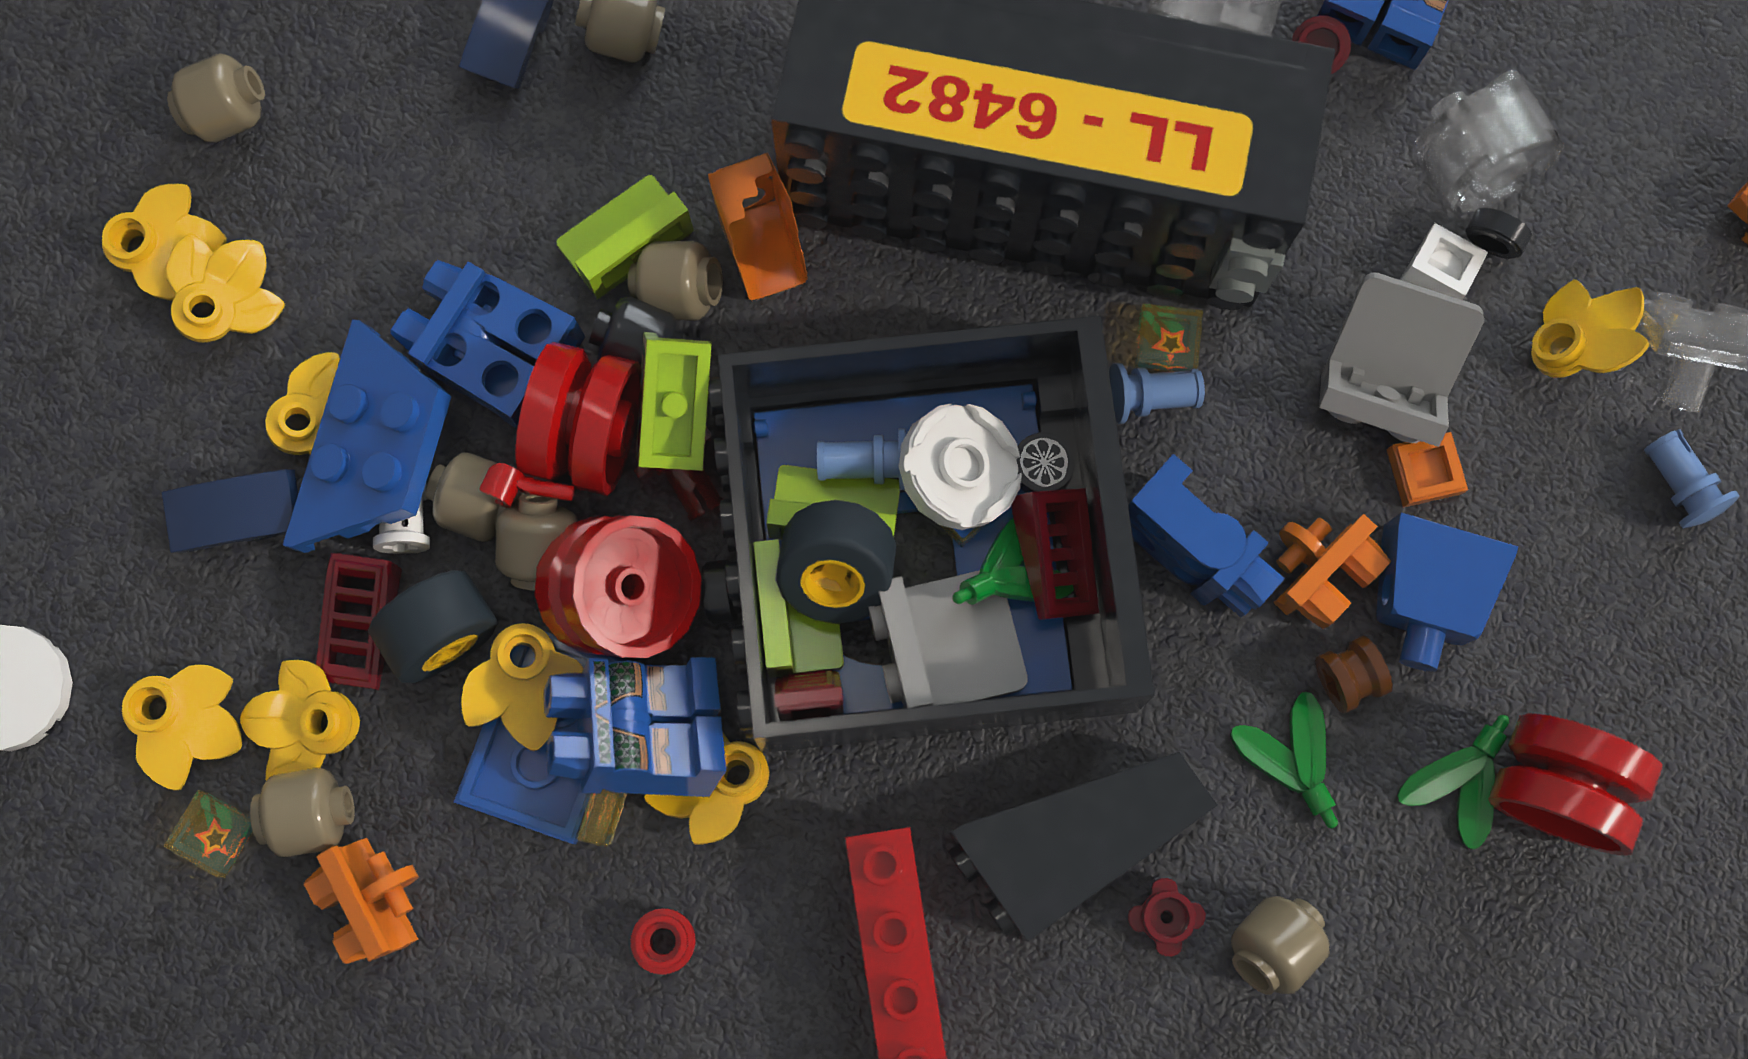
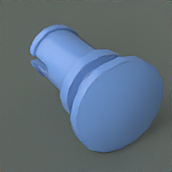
[1109,363,1205,424]
[817,428,907,490]
[1644,429,1739,529]

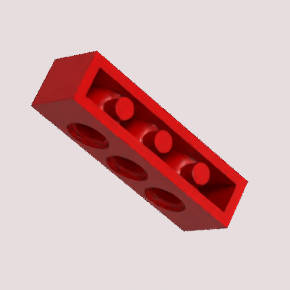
[845,827,947,1059]

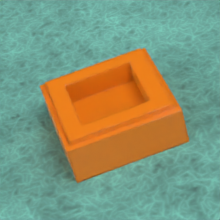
[1387,432,1468,508]

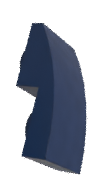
[459,0,554,89]
[162,469,298,553]

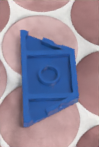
[283,319,452,553]

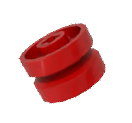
[515,342,641,496]
[535,516,702,658]
[1488,713,1662,855]

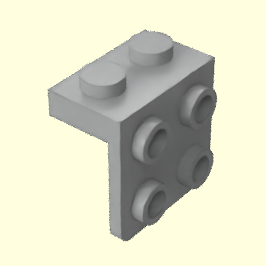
[1319,273,1484,447]
[869,570,1028,709]

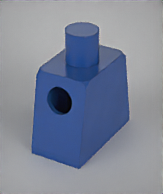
[1376,513,1518,672]

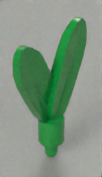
[952,519,1074,605]
[1230,692,1338,829]
[1397,715,1510,850]

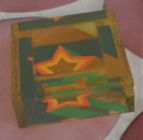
[1135,304,1203,372]
[577,789,627,847]
[163,790,253,878]

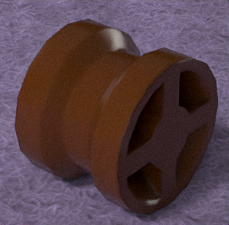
[1315,635,1393,714]

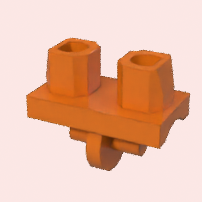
[1273,514,1391,629]
[304,838,419,964]

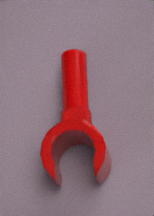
[479,463,575,508]

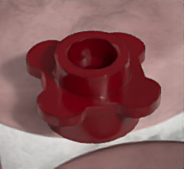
[1128,878,1205,957]

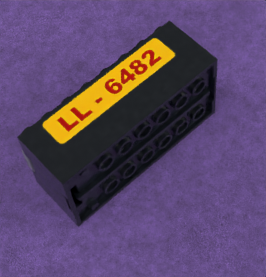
[771,0,1335,310]

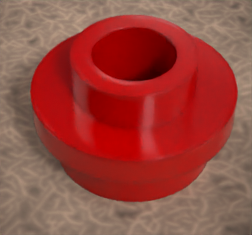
[631,908,696,975]

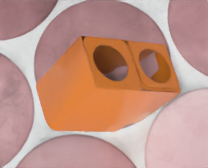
[708,153,808,300]

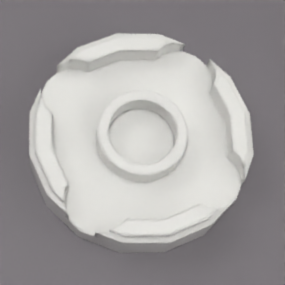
[899,403,1022,530]
[0,625,73,752]

